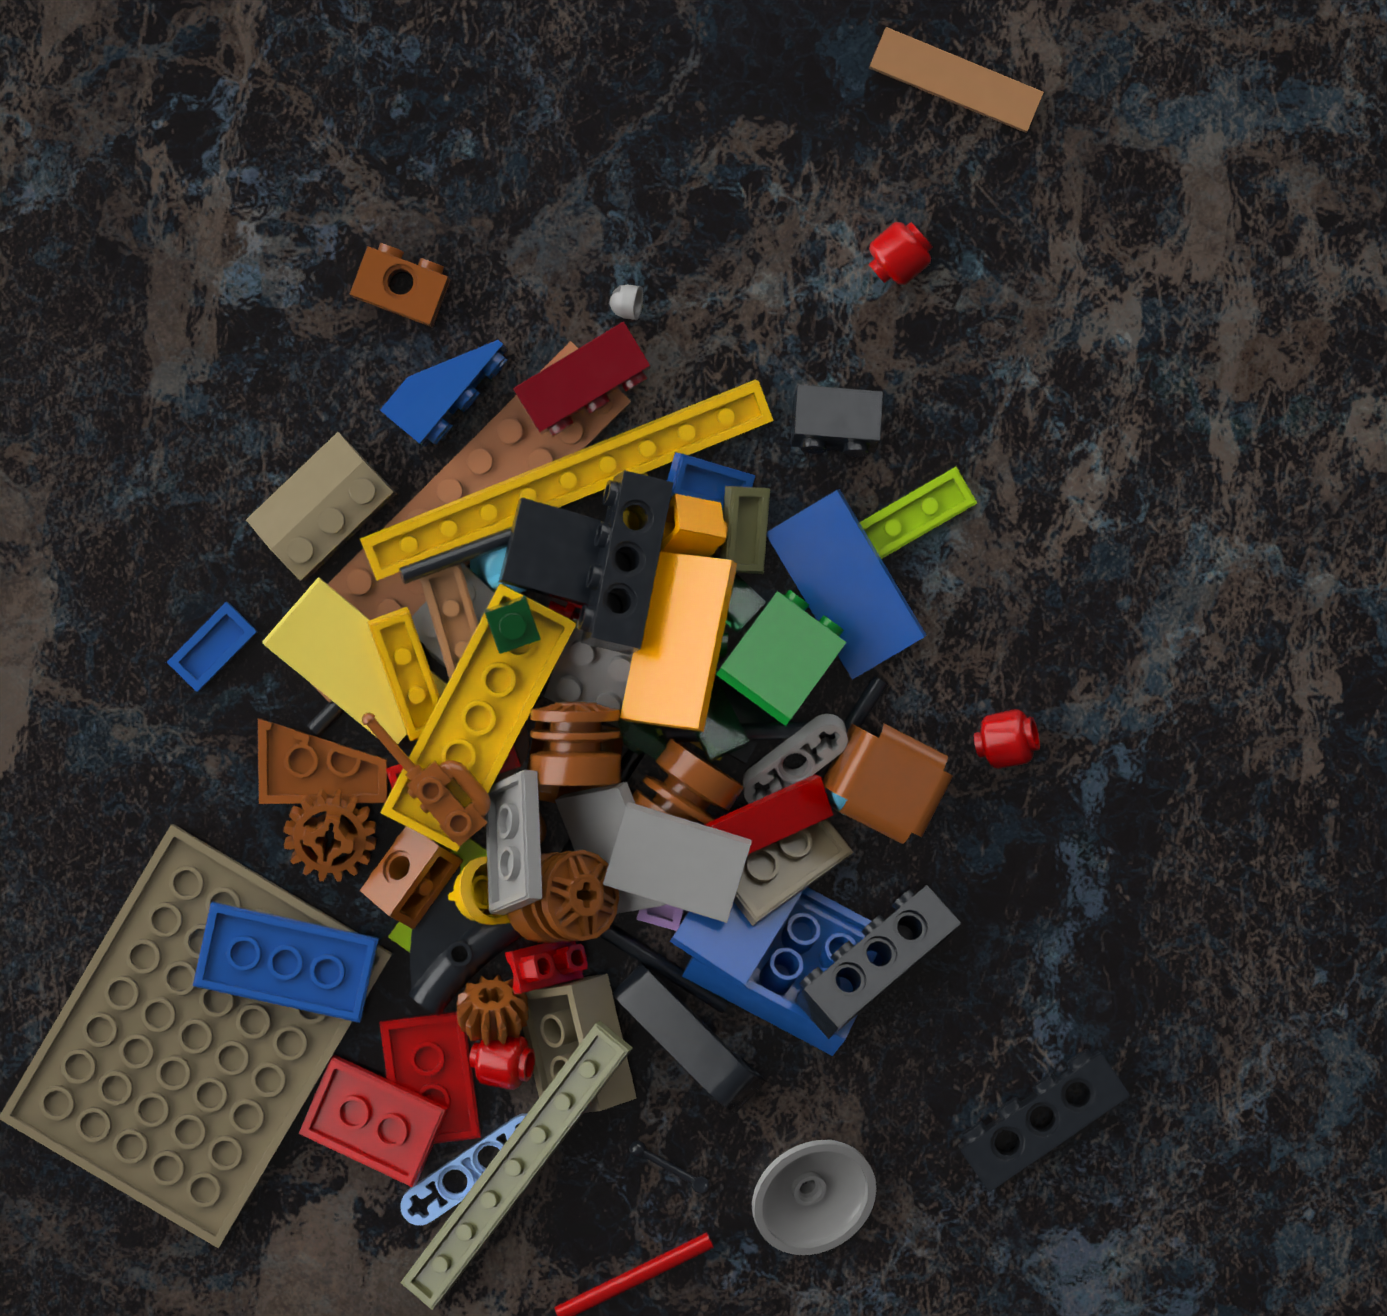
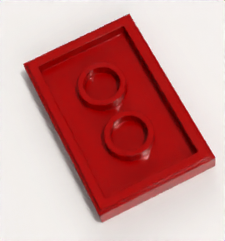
[380,1011,481,1144]
[299,1055,449,1187]

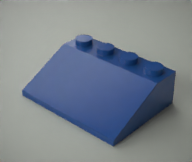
[682,887,883,1056]

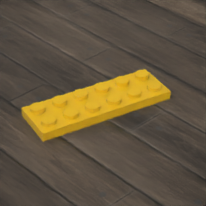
[381,583,577,852]

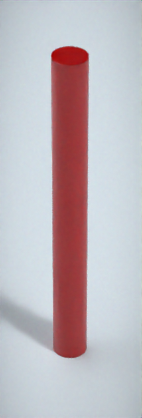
[554,1232,714,1316]

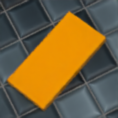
[620,552,737,732]

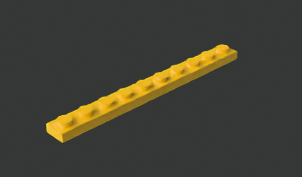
[360,380,773,581]

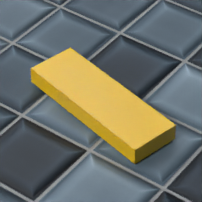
[367,607,440,741]

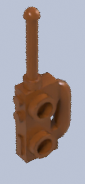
[362,713,491,847]

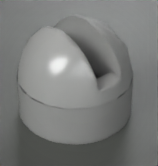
[609,285,643,320]

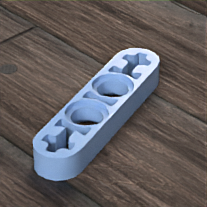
[401,1113,528,1225]

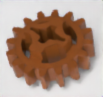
[283,789,377,882]

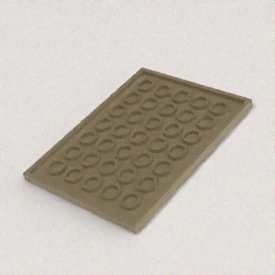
[0,824,393,1248]

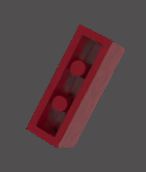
[513,321,651,437]

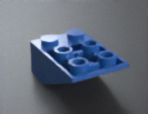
[380,340,507,447]

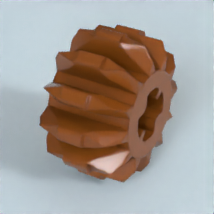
[456,974,529,1047]

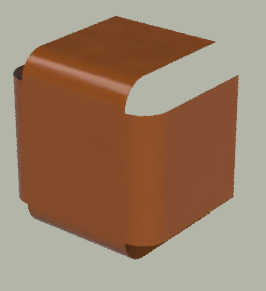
[822,721,953,844]

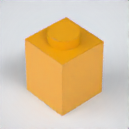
[661,494,728,557]

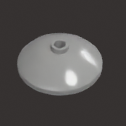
[752,1140,876,1255]

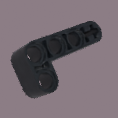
[612,963,766,1113]

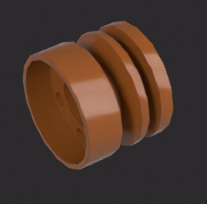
[530,702,621,786]
[632,738,744,824]
[506,850,619,943]

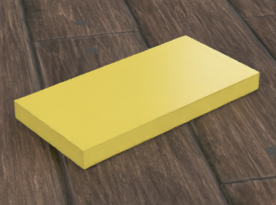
[262,577,447,744]

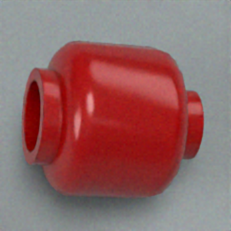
[868,222,933,285]
[974,709,1040,769]
[469,1035,535,1090]

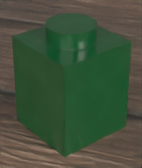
[485,596,541,654]

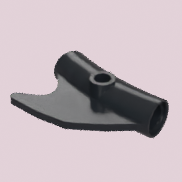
[408,866,523,1016]

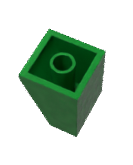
[716,590,846,726]

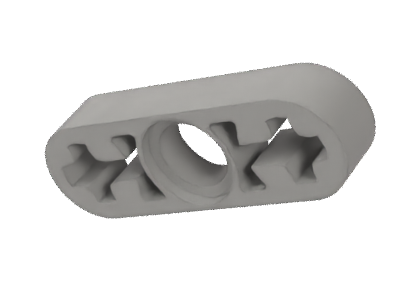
[742,714,848,804]

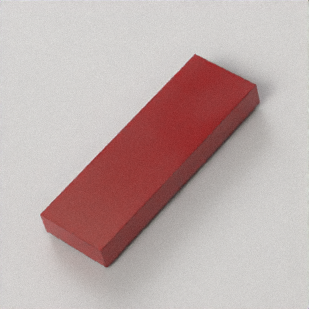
[704,774,833,854]

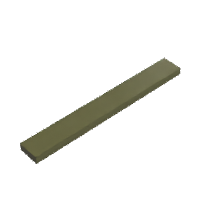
[400,1021,633,1310]

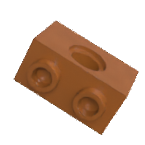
[350,243,450,328]
[360,826,463,929]

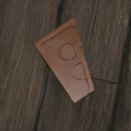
[258,718,388,804]

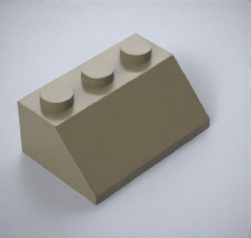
[246,432,397,581]
[523,974,637,1113]

